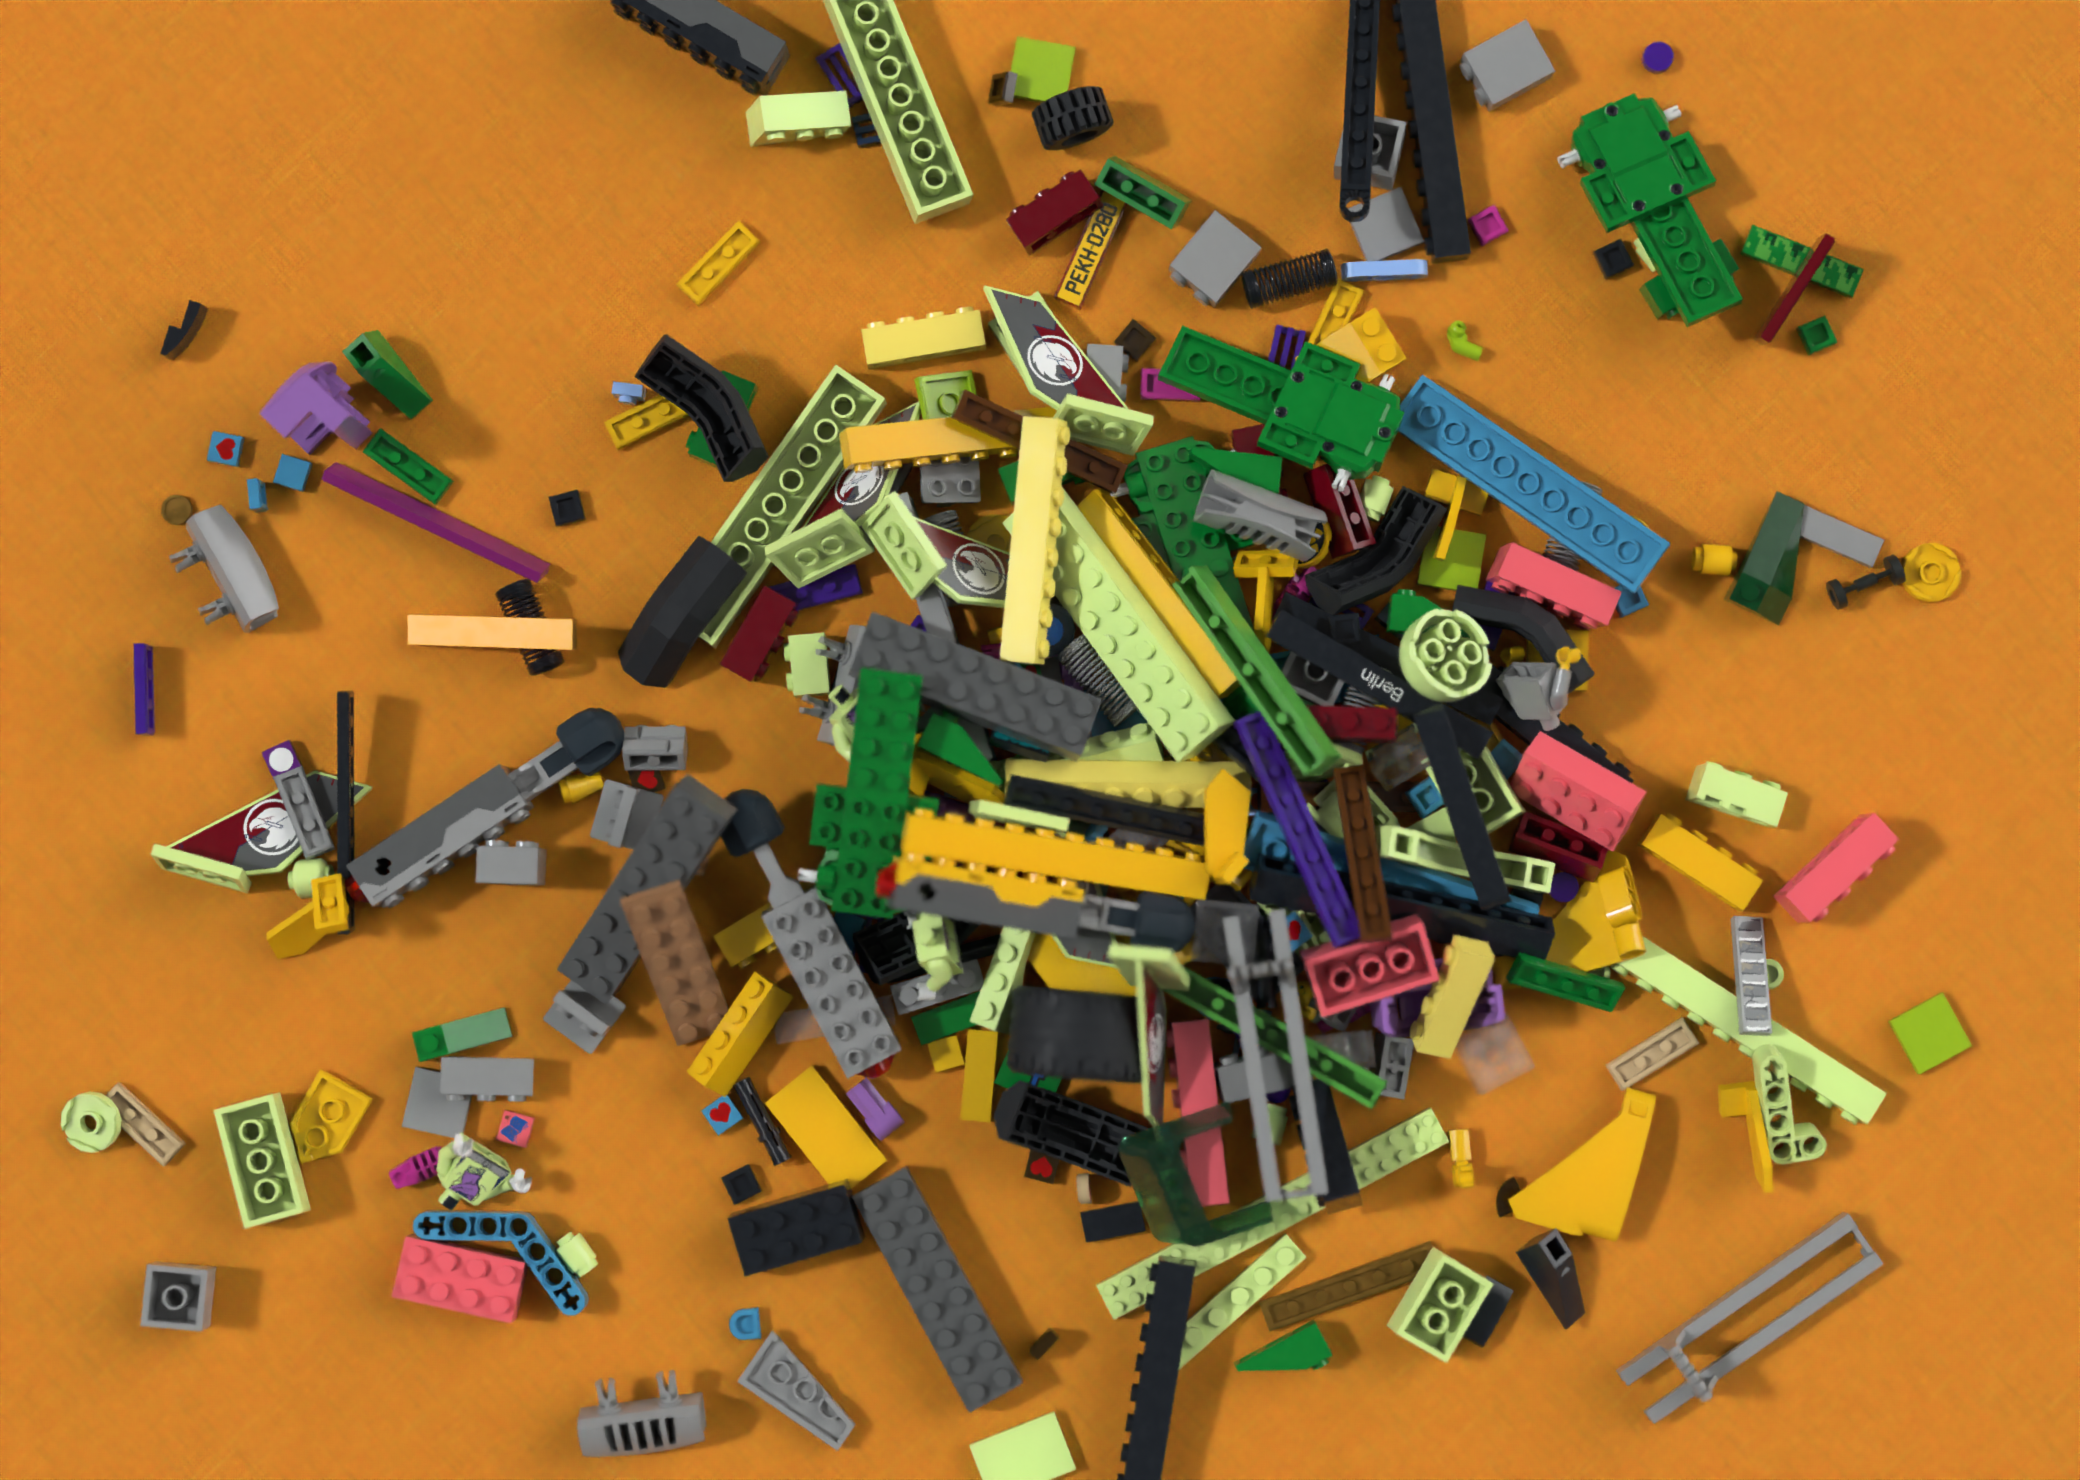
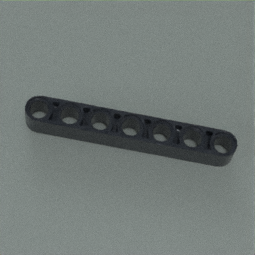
[1413,704,1511,912]

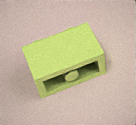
[783,632,831,698]

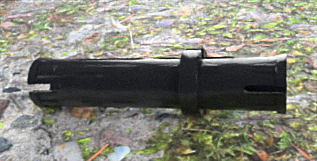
[1254,915,1277,1008]
[733,1077,791,1166]

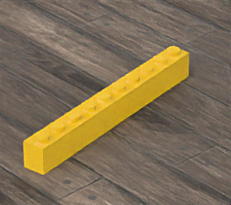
[900,808,1210,900]

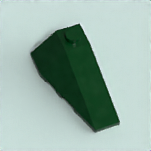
[1724,491,1804,625]

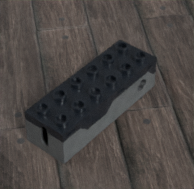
[610,0,790,96]

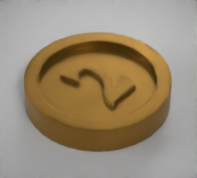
[161,495,193,525]

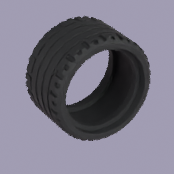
[1006,986,1142,1084]

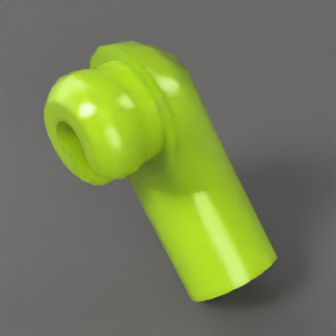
[1447,321,1483,361]

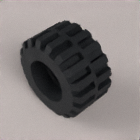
[1031,86,1114,150]

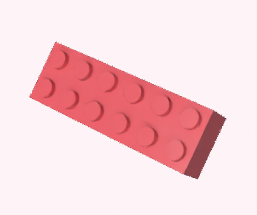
[1166,1018,1229,1207]

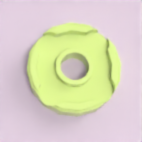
[61,1091,122,1153]

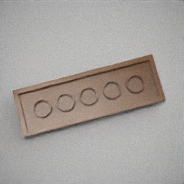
[620,880,729,1046]

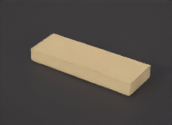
[1605,1017,1699,1091]
[106,1082,186,1166]

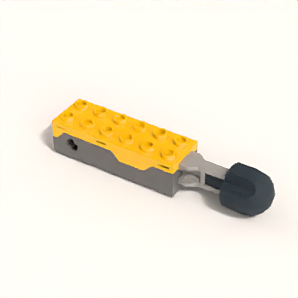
[875,852,1195,953]

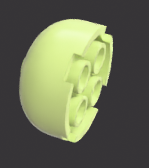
[1399,608,1492,702]

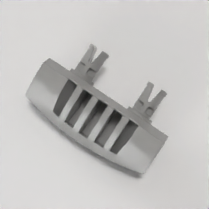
[1193,469,1327,561]
[169,504,279,633]
[799,625,866,746]
[577,1370,707,1457]

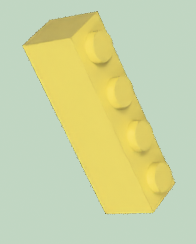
[861,307,986,369]
[1410,935,1495,1059]

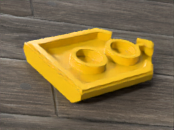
[290,1069,373,1164]

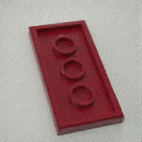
[1753,233,1835,345]

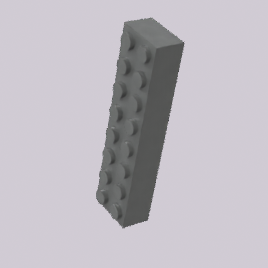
[848,612,1102,762]
[557,774,738,1004]
[852,1165,1023,1413]

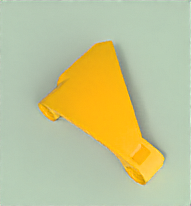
[1492,850,1646,990]
[1028,932,1207,996]
[1508,1087,1656,1242]

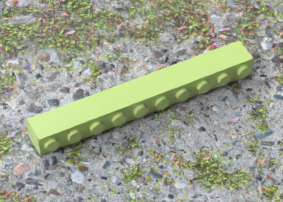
[1610,937,1887,1125]

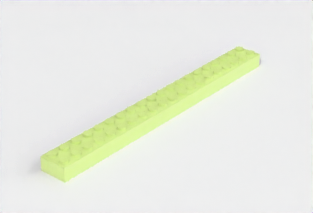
[1096,1107,1449,1320]

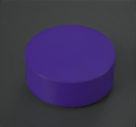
[1642,42,1673,73]
[1549,872,1579,902]

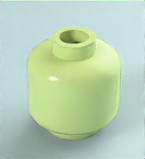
[288,858,335,899]

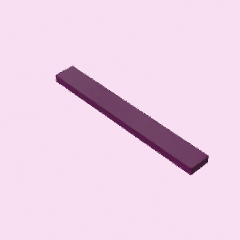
[322,462,551,583]

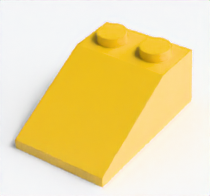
[1295,307,1407,383]

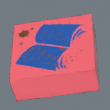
[496,1110,535,1148]

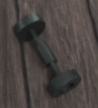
[1826,554,1906,610]

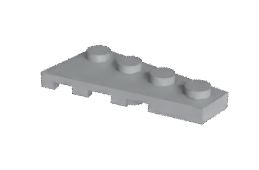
[737,1330,855,1451]

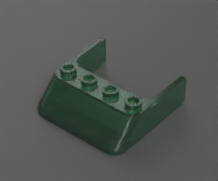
[1119,1101,1273,1247]

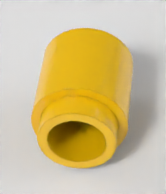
[1691,544,1737,576]

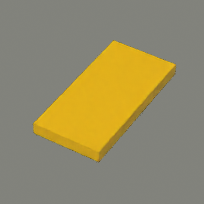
[765,1065,888,1189]

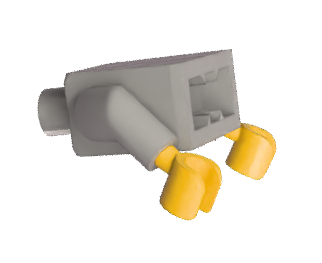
[1496,646,1581,731]

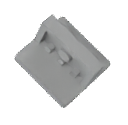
[920,457,981,508]
[590,780,664,850]
[543,980,626,1054]

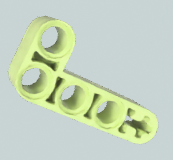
[1752,1044,1827,1164]

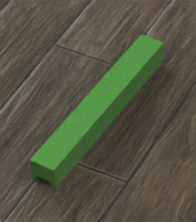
[1172,565,1341,776]
[1162,964,1388,1108]

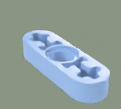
[1341,259,1428,282]

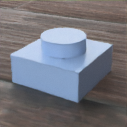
[612,381,646,405]

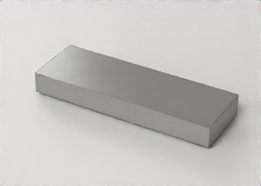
[1800,505,1884,568]
[273,766,335,860]

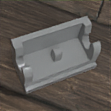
[1369,1032,1414,1099]

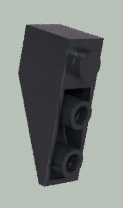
[1516,1228,1585,1329]

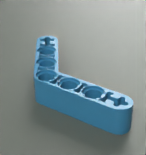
[413,1210,589,1316]

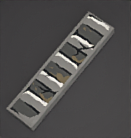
[1730,916,1772,1036]

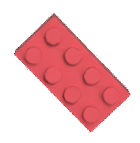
[1486,542,1622,631]
[1510,731,1646,852]
[1773,813,1899,923]
[1299,914,1440,1017]
[392,1234,528,1323]

